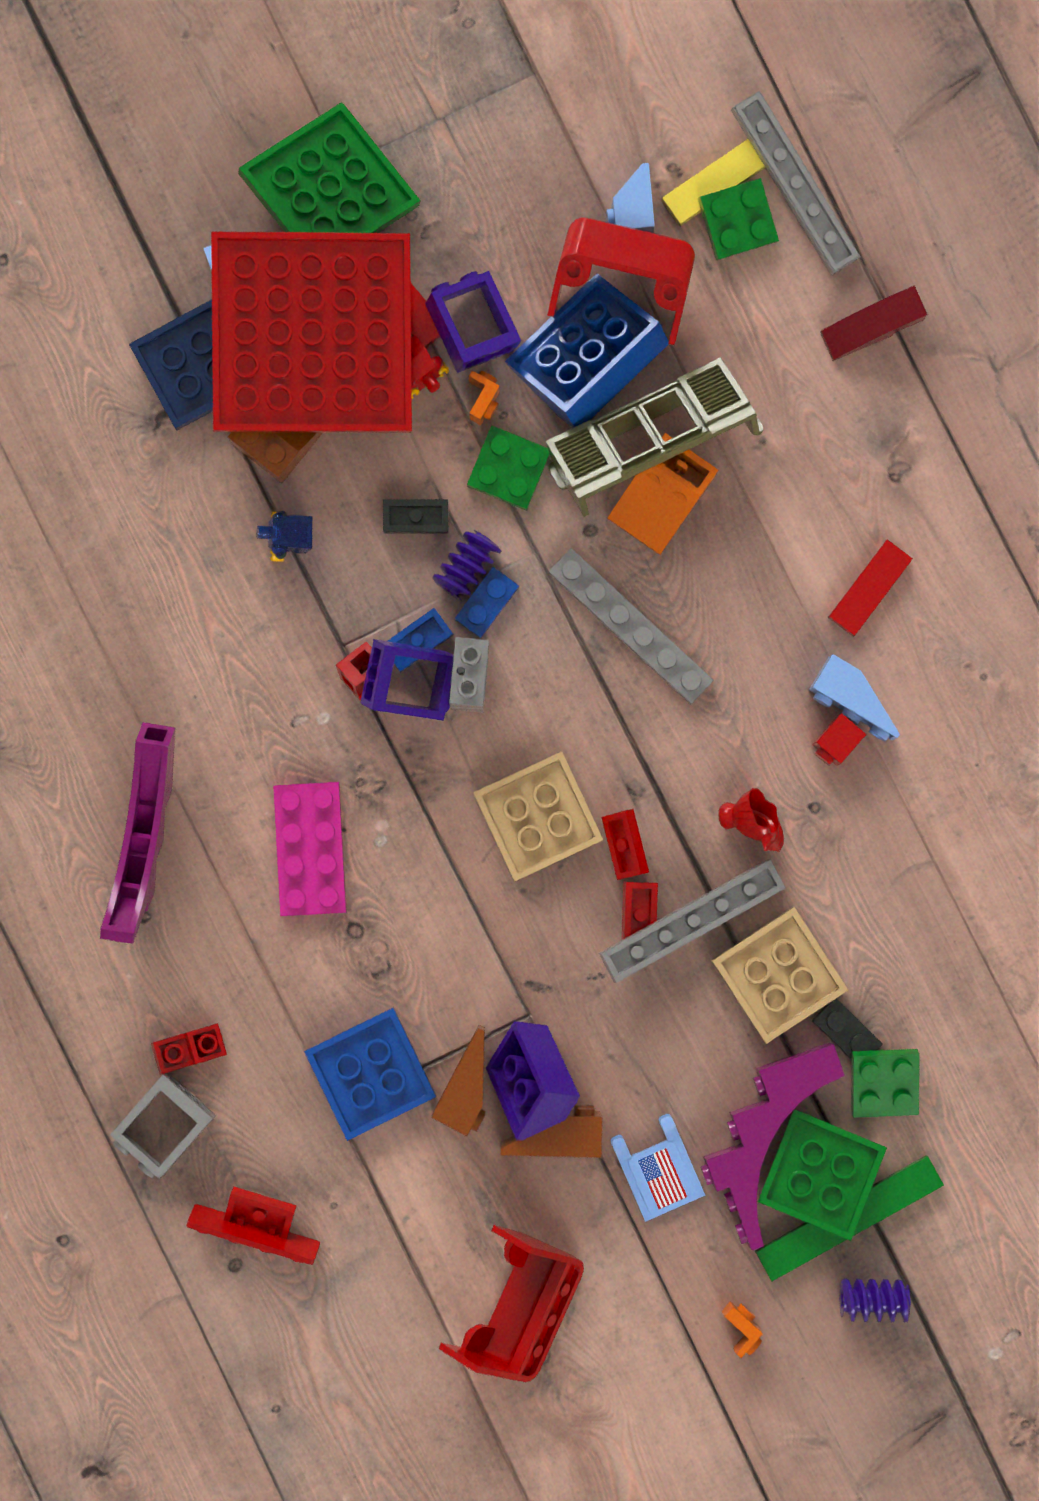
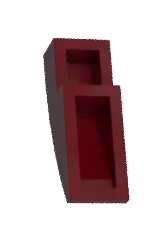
[820,285,928,361]

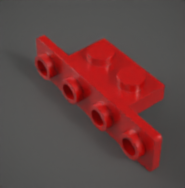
[186,1187,320,1265]

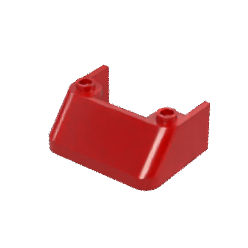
[547,217,695,345]
[438,1225,584,1382]

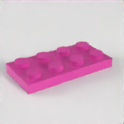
[273,782,347,916]

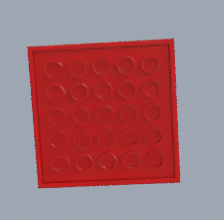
[211,231,412,433]

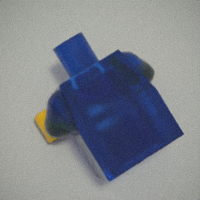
[256,510,313,562]

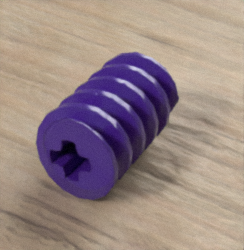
[433,530,502,602]
[839,1279,910,1323]

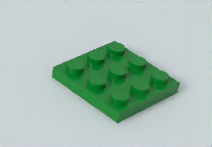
[757,1109,887,1241]

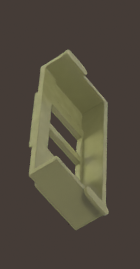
[546,357,763,517]

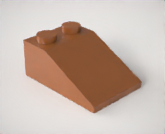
[227,432,323,484]
[431,1024,486,1136]
[500,1105,602,1158]

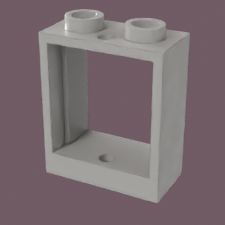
[449,637,489,713]
[110,1073,216,1179]

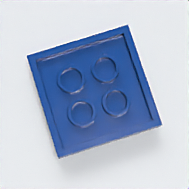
[304,1007,436,1141]

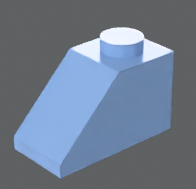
[606,163,655,233]

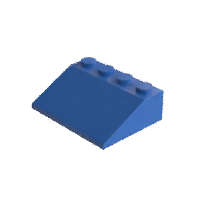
[505,273,669,428]

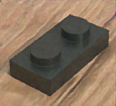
[383,499,448,534]
[812,998,883,1060]

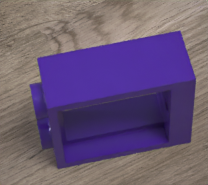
[425,271,522,373]
[360,639,458,721]

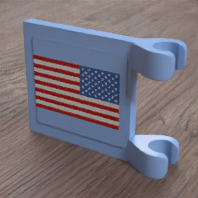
[610,1114,705,1222]

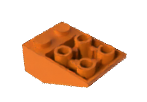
[607,433,719,555]

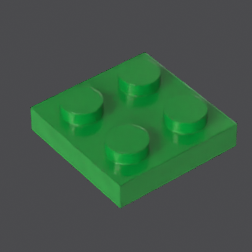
[698,178,779,261]
[467,425,550,511]
[851,1049,920,1118]

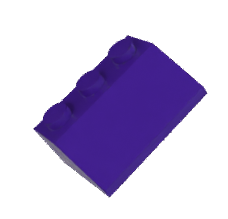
[486,1021,580,1141]

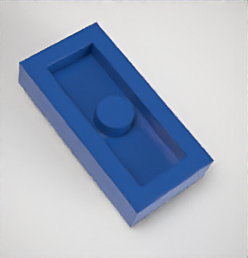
[454,567,519,639]
[388,608,453,673]

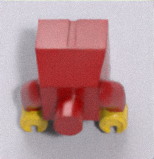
[411,335,449,399]

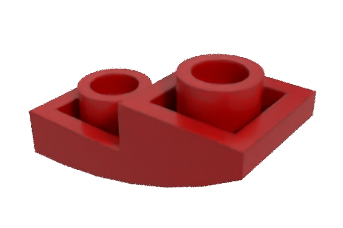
[151,1023,227,1075]

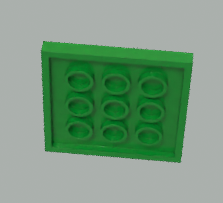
[238,102,421,233]

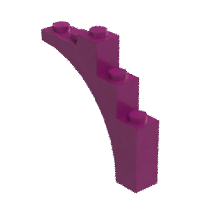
[100,722,176,944]
[701,1042,845,1251]

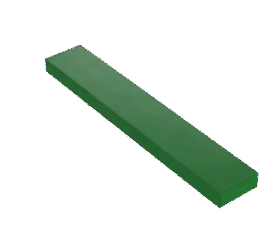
[755,1155,944,1281]

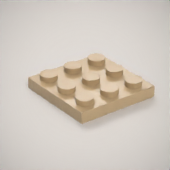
[473,751,603,882]
[711,907,848,1044]

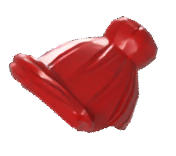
[718,788,784,852]

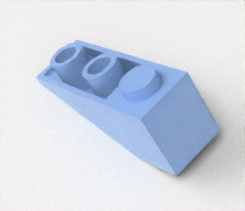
[809,654,900,742]

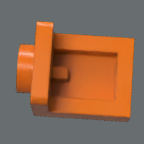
[468,370,500,426]
[722,1301,763,1358]

